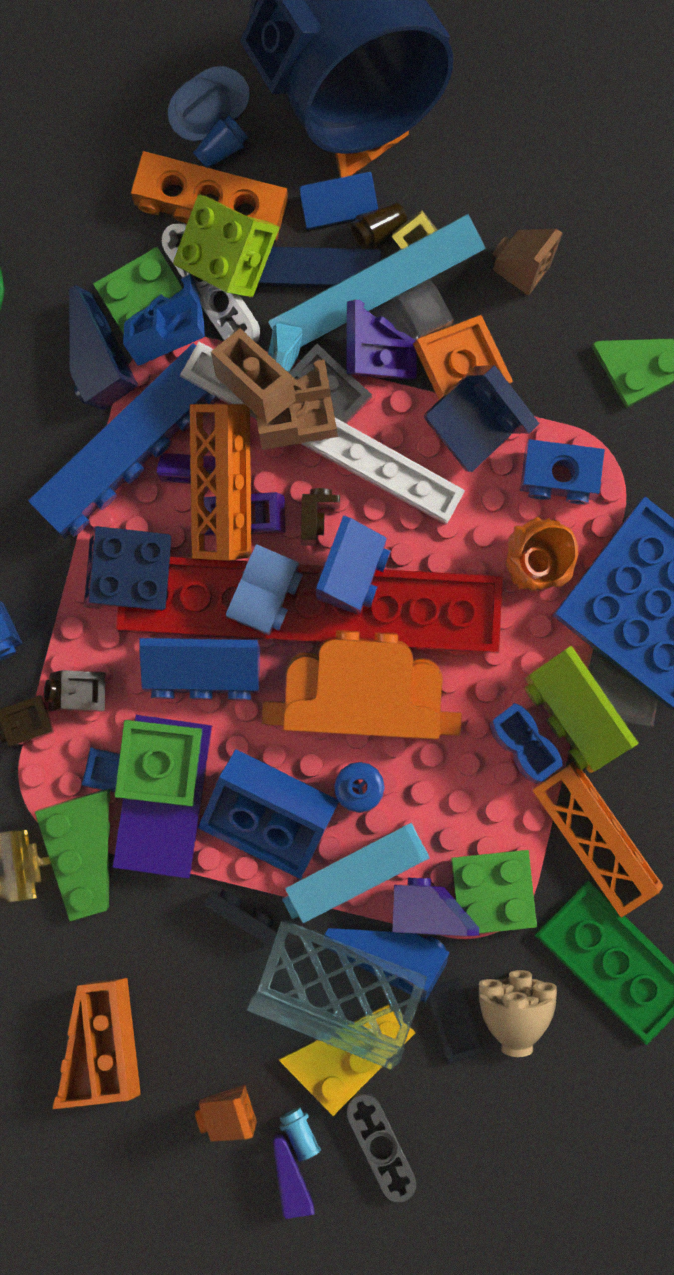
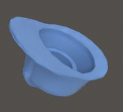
[168,66,250,141]

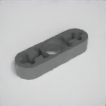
[347,1093,416,1202]

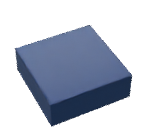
[82,748,120,793]

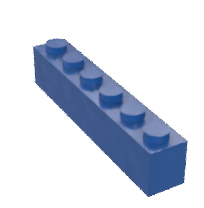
[28,343,219,539]

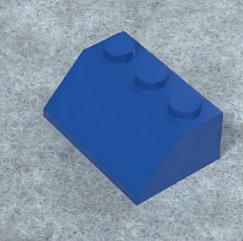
[139,638,260,700]
[198,749,339,879]

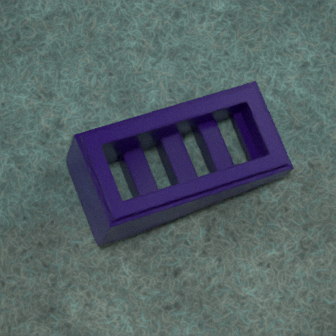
[204,492,286,536]
[273,1133,315,1219]

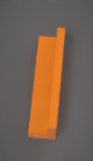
[190,404,251,560]
[532,761,663,918]

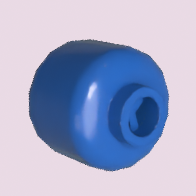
[334,762,385,813]

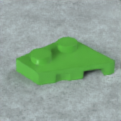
[592,339,674,409]

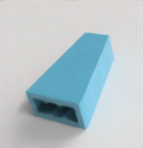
[282,823,430,923]

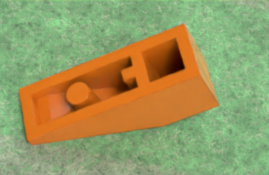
[195,1085,257,1142]

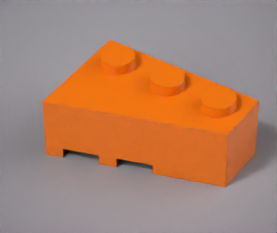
[53,978,141,1109]

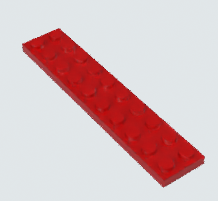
[116,557,503,654]

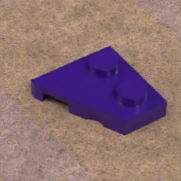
[347,299,417,380]

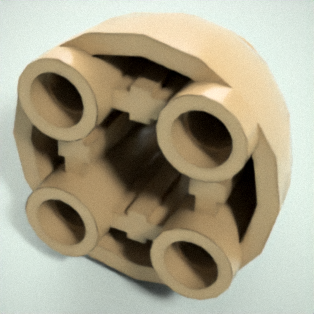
[479,970,557,1057]

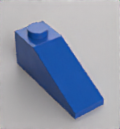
[324,928,449,1003]

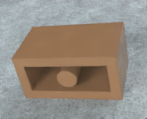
[211,329,296,424]

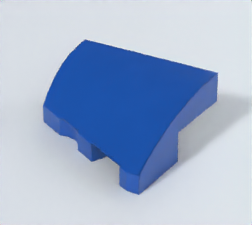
[123,274,205,366]

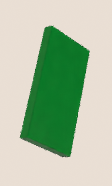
[534,880,674,1045]

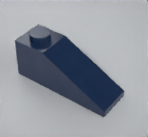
[69,285,138,410]

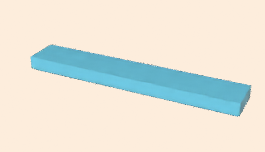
[268,214,486,347]

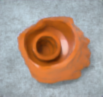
[506,517,578,591]

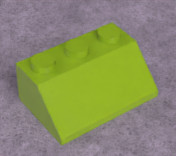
[524,646,639,773]

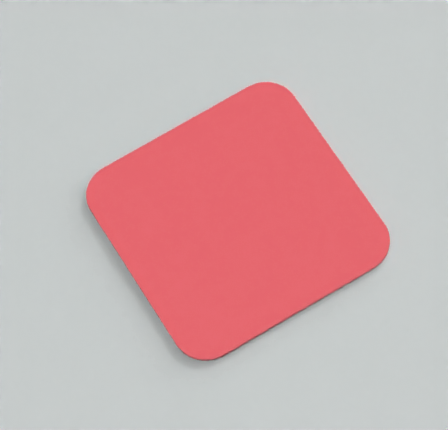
[18,337,626,939]

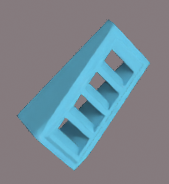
[268,323,303,373]

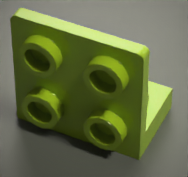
[173,194,280,297]

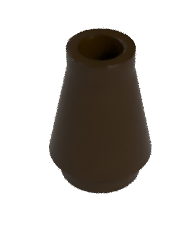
[350,202,407,249]

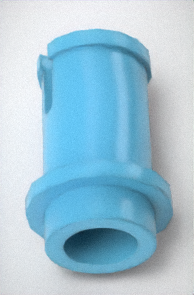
[279,1107,321,1162]

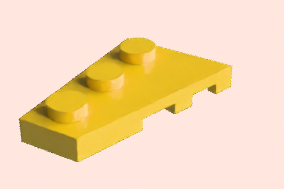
[279,1004,416,1116]

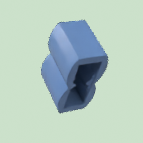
[226,544,303,636]

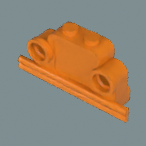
[262,630,462,739]

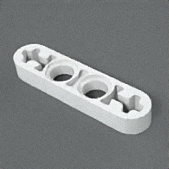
[162,223,260,343]

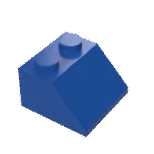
[316,515,391,615]

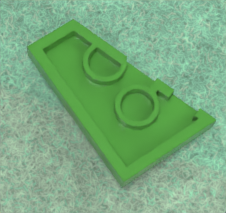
[35,788,110,921]

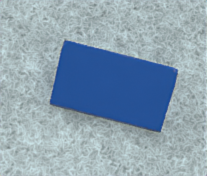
[299,172,378,230]

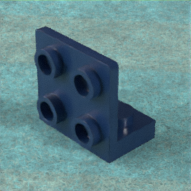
[424,365,540,472]
[83,526,171,611]

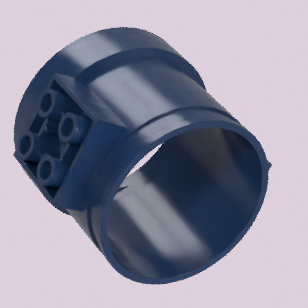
[240,0,454,154]

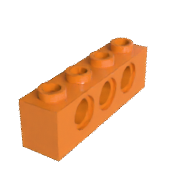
[131,151,288,242]

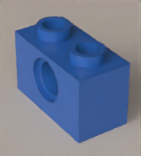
[520,439,605,505]

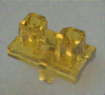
[0,830,50,902]

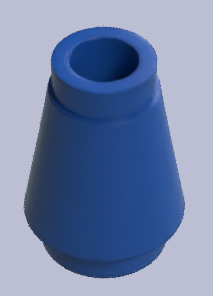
[193,115,248,168]

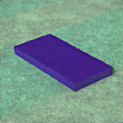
[113,715,213,879]

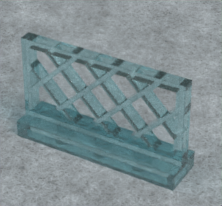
[247,920,427,1070]

